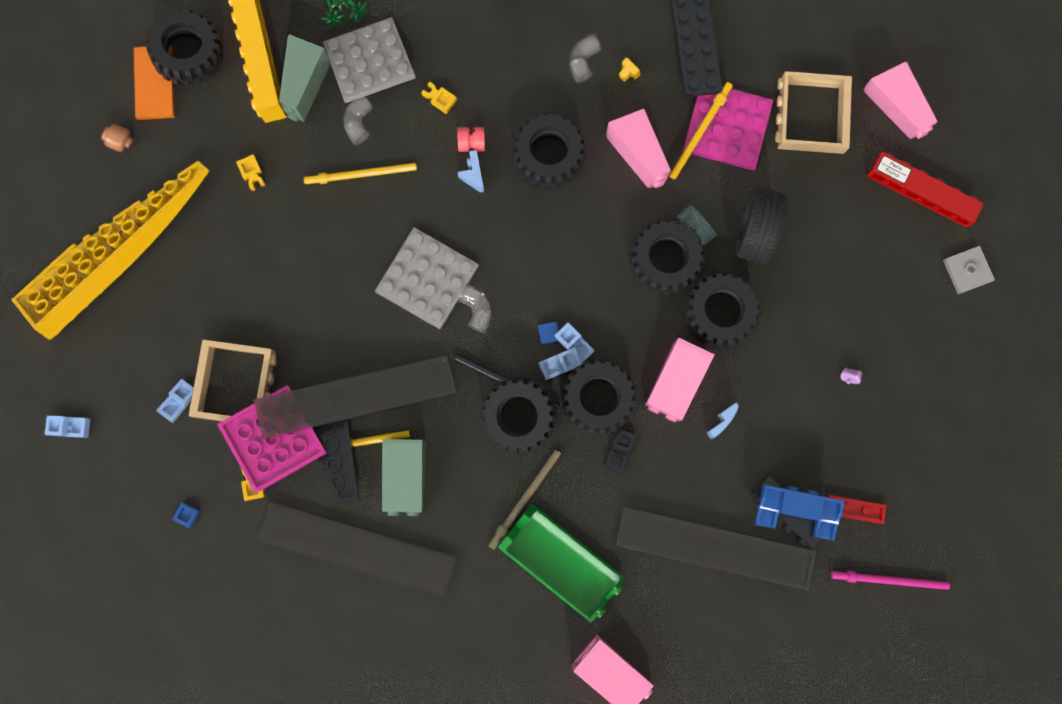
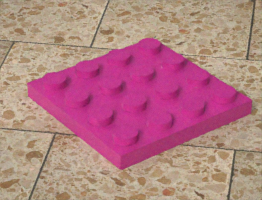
[682,86,773,171]
[217,385,327,493]

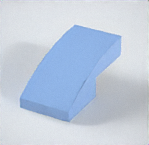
[554,323,594,363]
[538,347,582,380]
[157,379,194,423]
[707,403,739,439]
[45,416,90,438]

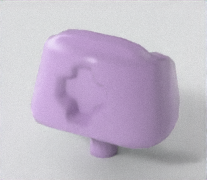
[841,368,862,384]

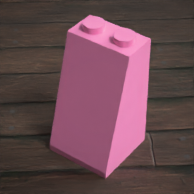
[863,62,937,139]
[606,109,670,188]
[645,338,715,422]
[572,635,653,704]

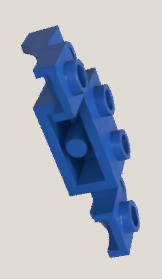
[754,485,845,541]

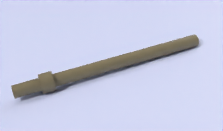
[488,449,561,550]

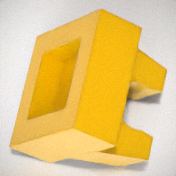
[619,58,640,82]

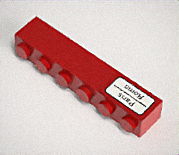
[867,152,984,228]

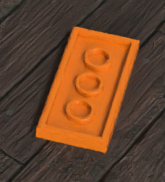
[134,45,175,120]

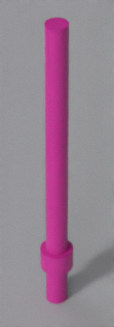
[830,570,950,590]

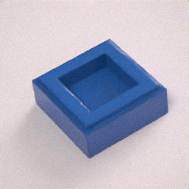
[538,322,558,345]
[172,502,201,528]

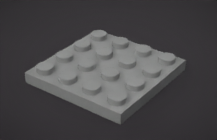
[323,17,415,103]
[375,228,479,330]

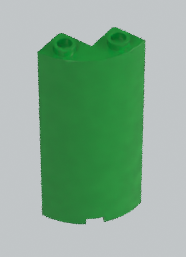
[498,504,625,623]

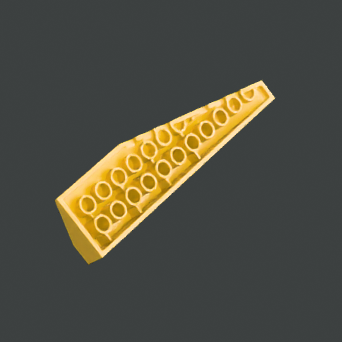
[12,161,209,340]

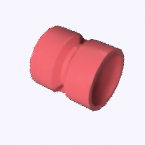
[457,127,485,152]

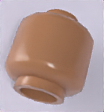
[102,124,133,152]

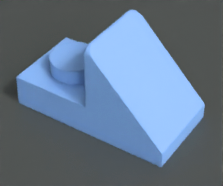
[458,150,484,192]

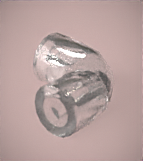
[569,34,601,83]
[343,96,373,145]
[458,284,491,334]

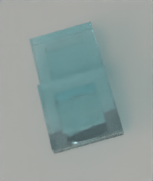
[676,205,717,246]

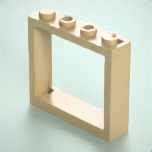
[775,71,852,154]
[189,340,277,421]

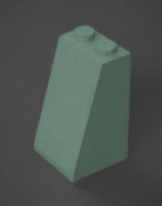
[279,34,331,122]
[382,439,426,516]

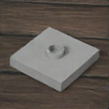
[943,246,995,294]

